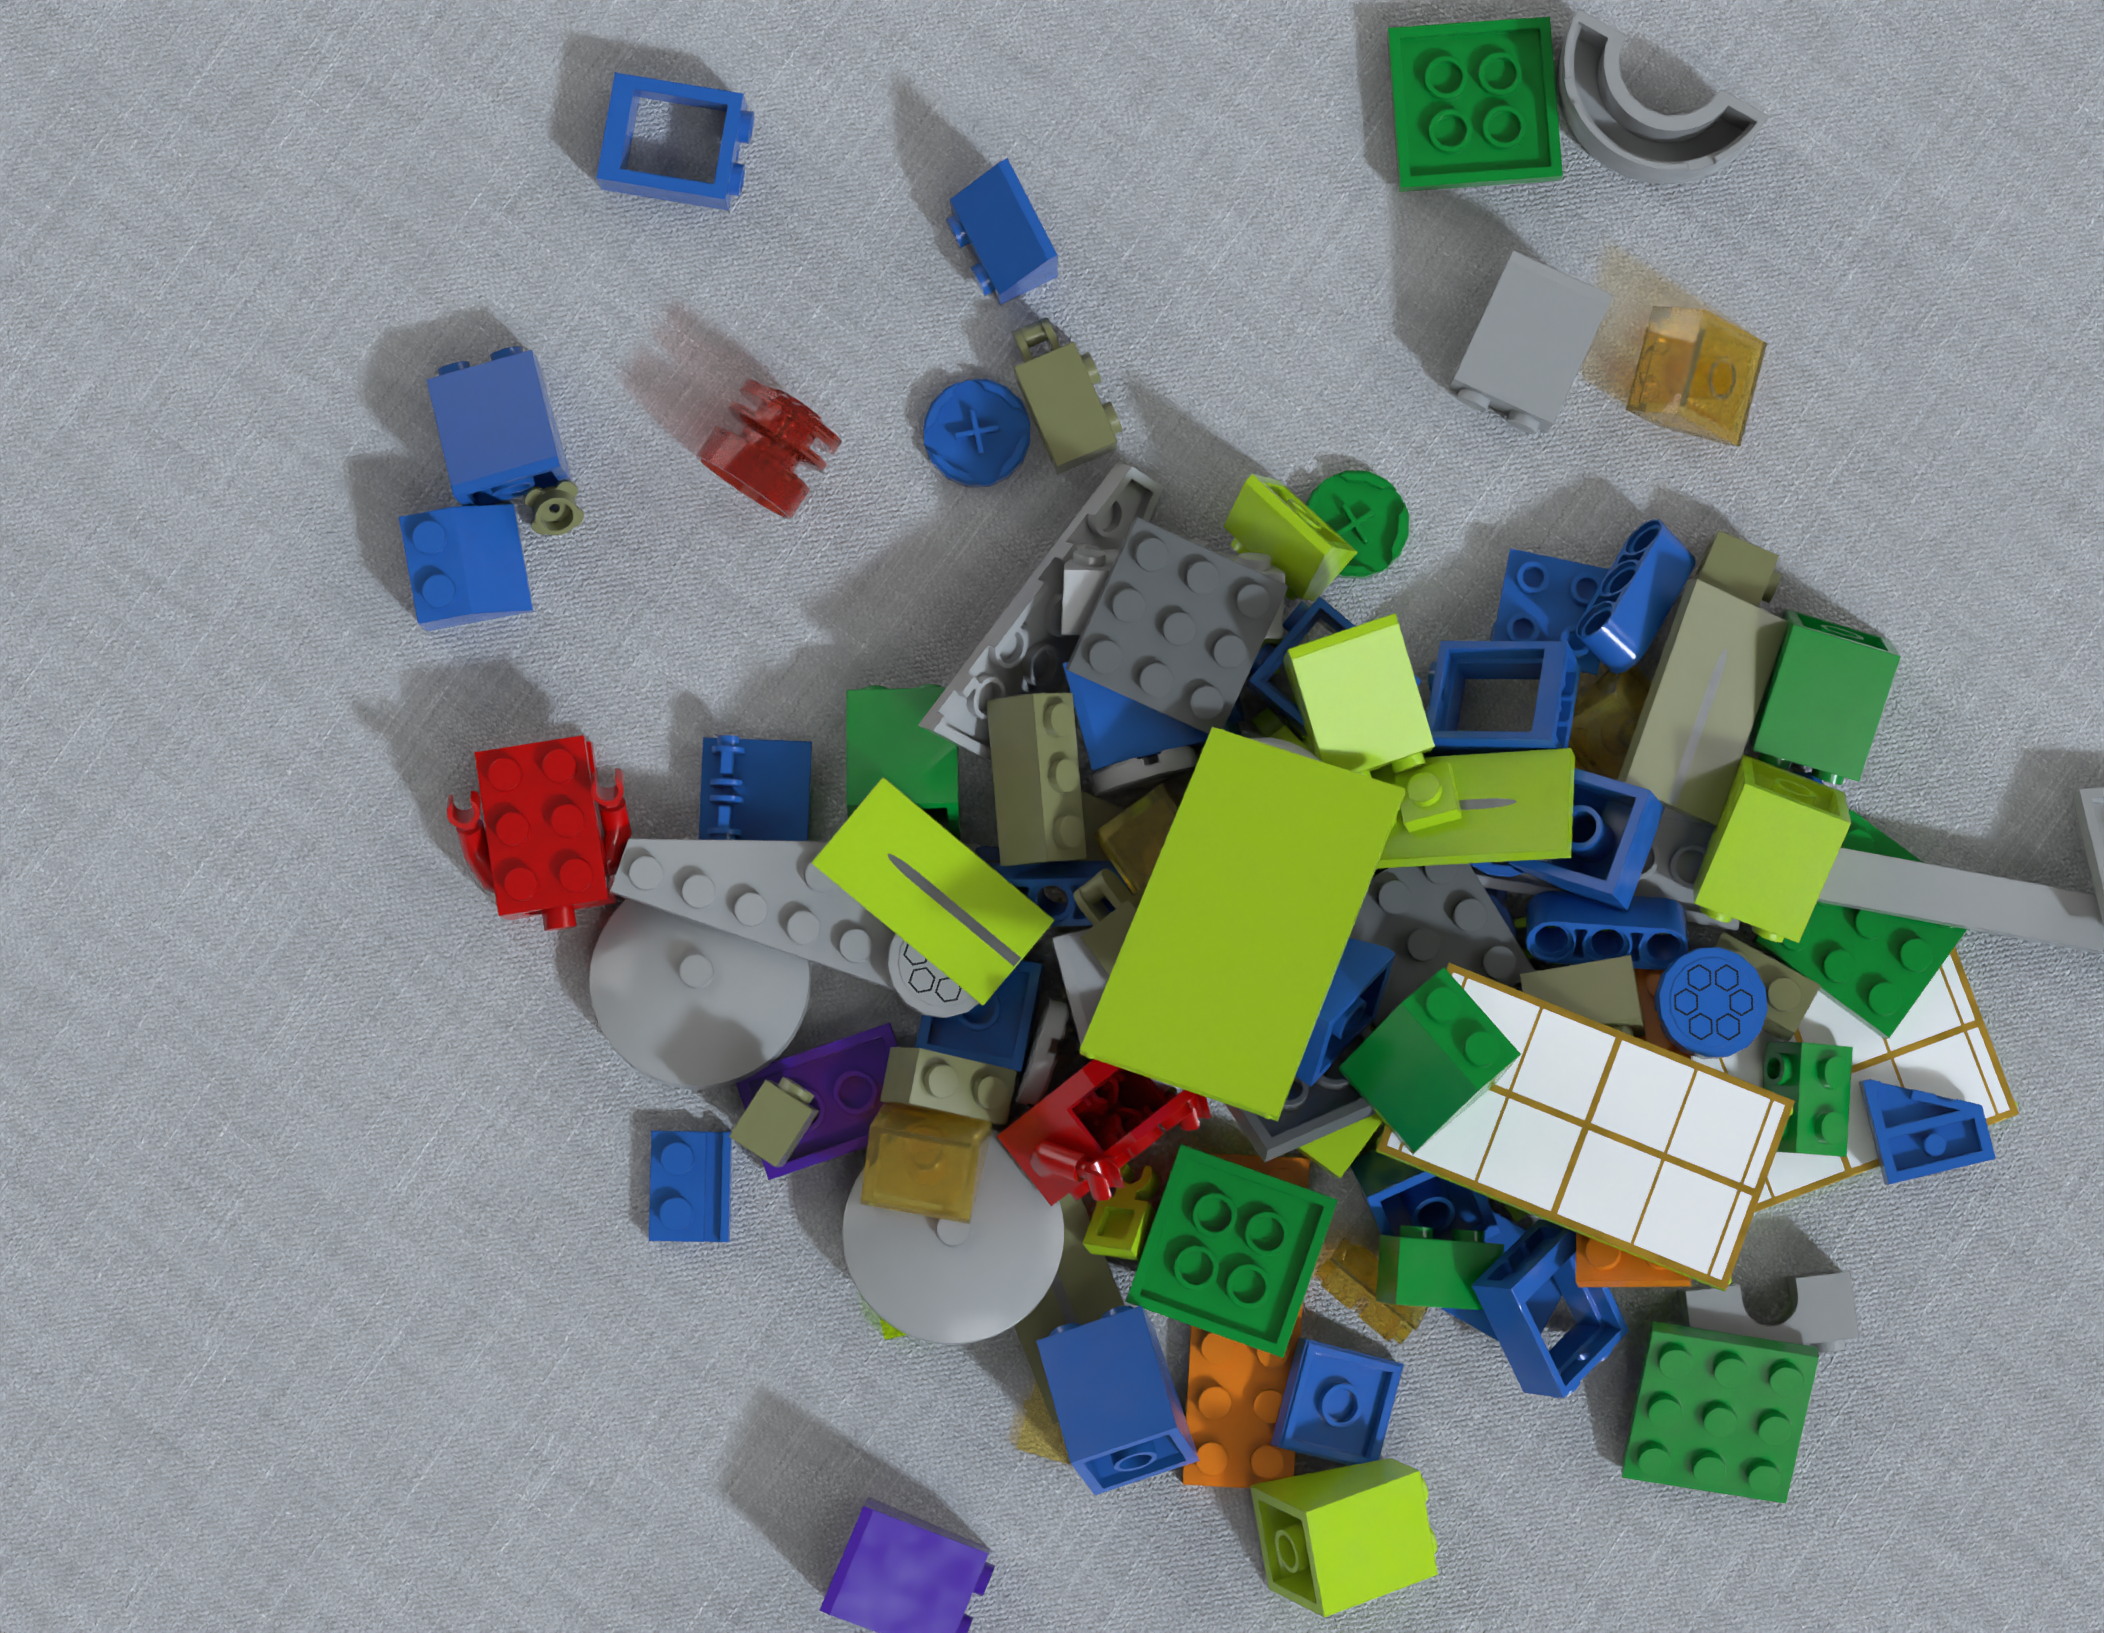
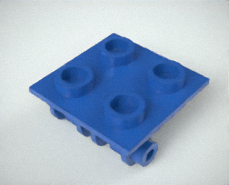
[1490,548,1609,676]
[698,735,812,841]

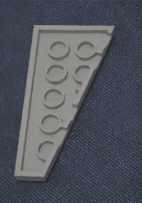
[918,462,1164,764]
[610,839,978,991]

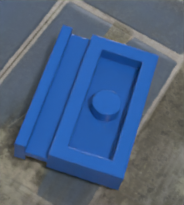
[649,1131,732,1242]

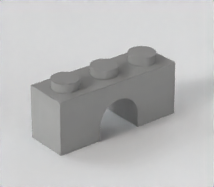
[1678,1270,1859,1353]

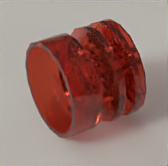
[696,379,842,521]

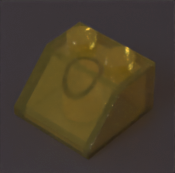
[1626,306,1767,447]

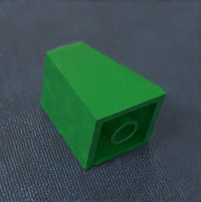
[1749,608,1901,785]
[846,684,961,841]
[1338,967,1521,1155]

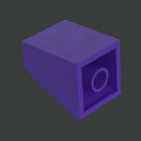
[819,1497,995,1633]

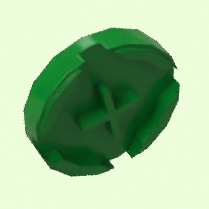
[1306,470,1409,579]

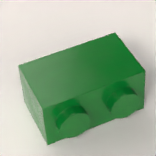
[1376,1225,1504,1310]

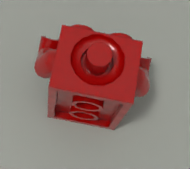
[447,735,632,931]
[997,1059,1212,1206]

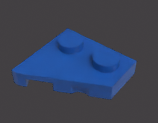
[1859,1079,1996,1185]

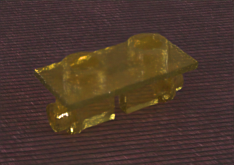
[1315,1238,1429,1344]

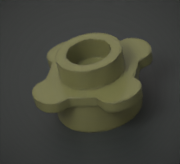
[524,479,584,535]

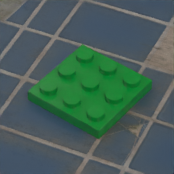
[1387,16,1563,192]
[1752,809,1967,1039]
[1125,1144,1338,1358]
[1621,1321,1819,1504]

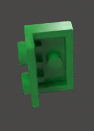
[1763,1042,1853,1157]

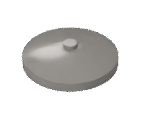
[589,899,811,1090]
[842,1122,1064,1345]

